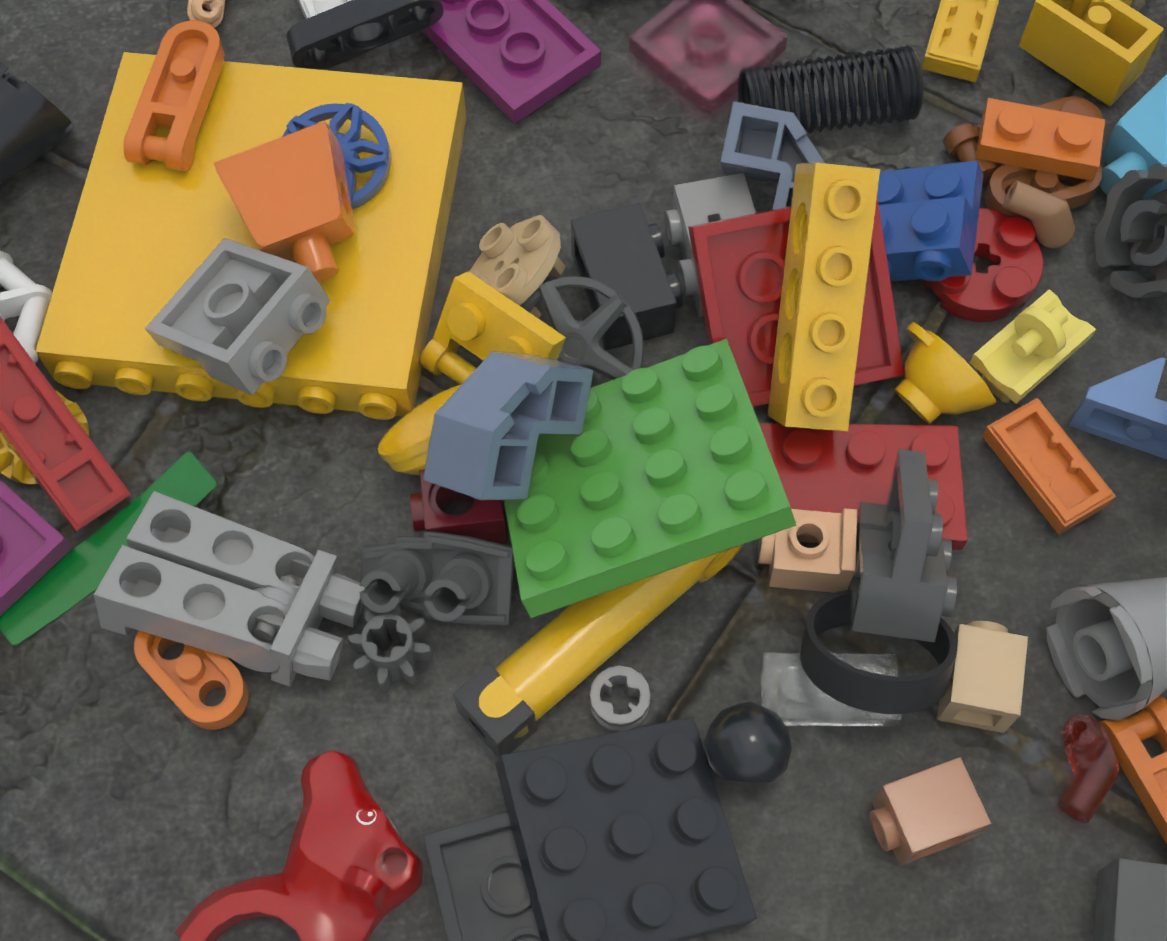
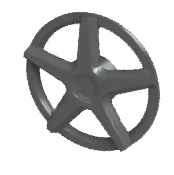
[520,276,644,380]

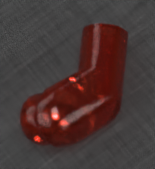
[1058,714,1119,823]

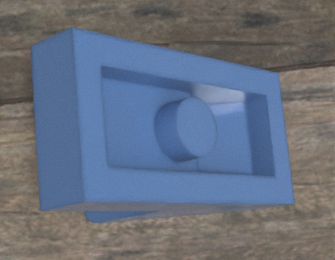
[1068,357,1167,459]

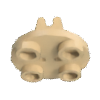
[469,215,566,319]

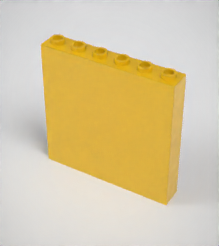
[35,52,467,420]

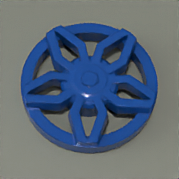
[282,102,391,209]

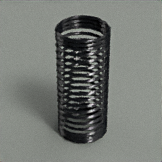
[738,45,923,134]

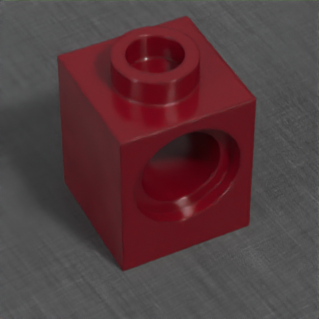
[410,469,507,544]

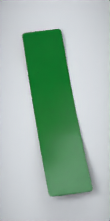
[0,451,217,646]

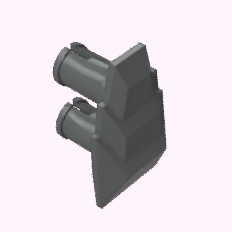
[359,531,514,625]

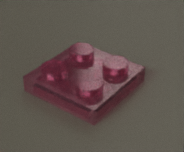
[629,0,788,115]

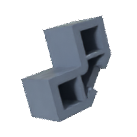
[720,101,825,210]
[423,351,594,500]

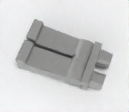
[94,491,367,687]

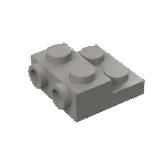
[145,238,331,395]

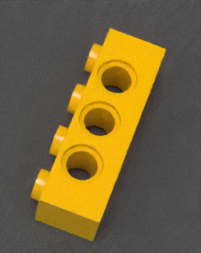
[767,162,880,431]

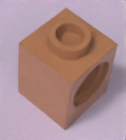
[869,757,991,866]

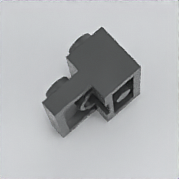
[850,449,957,642]

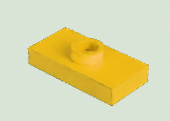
[921,0,999,83]

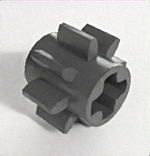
[347,604,434,693]

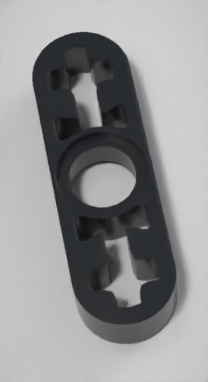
[286,0,444,70]

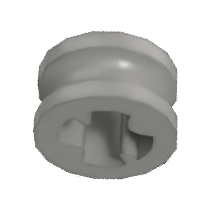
[590,666,651,732]

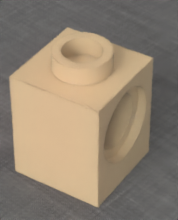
[937,621,1028,733]

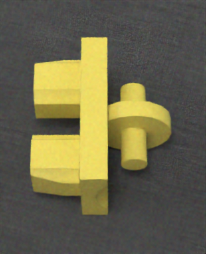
[970,289,1096,404]

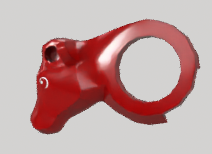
[174,750,424,941]

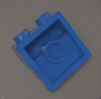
[877,161,983,281]

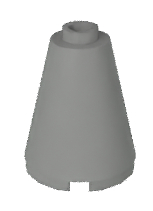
[1046,577,1167,720]

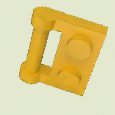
[419,271,566,385]

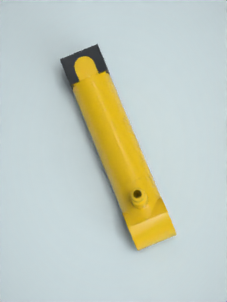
[453,544,744,758]

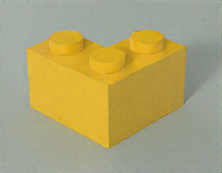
[1019,0,1164,107]

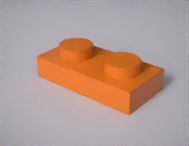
[975,98,1105,181]

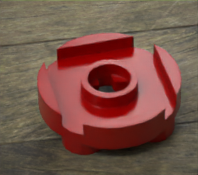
[920,208,1043,322]

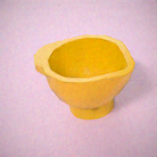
[894,322,996,425]

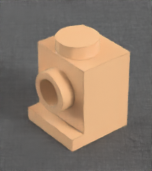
[758,508,857,593]

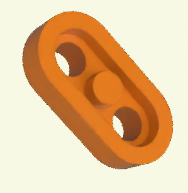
[134,630,249,730]

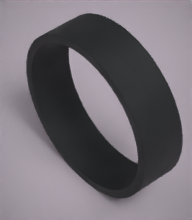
[800,590,957,714]

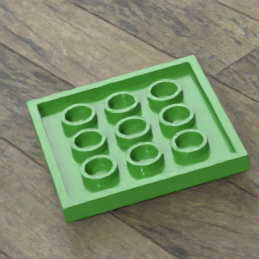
[504,339,797,618]

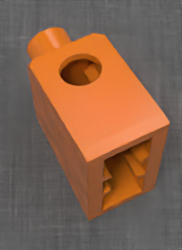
[214,121,355,282]

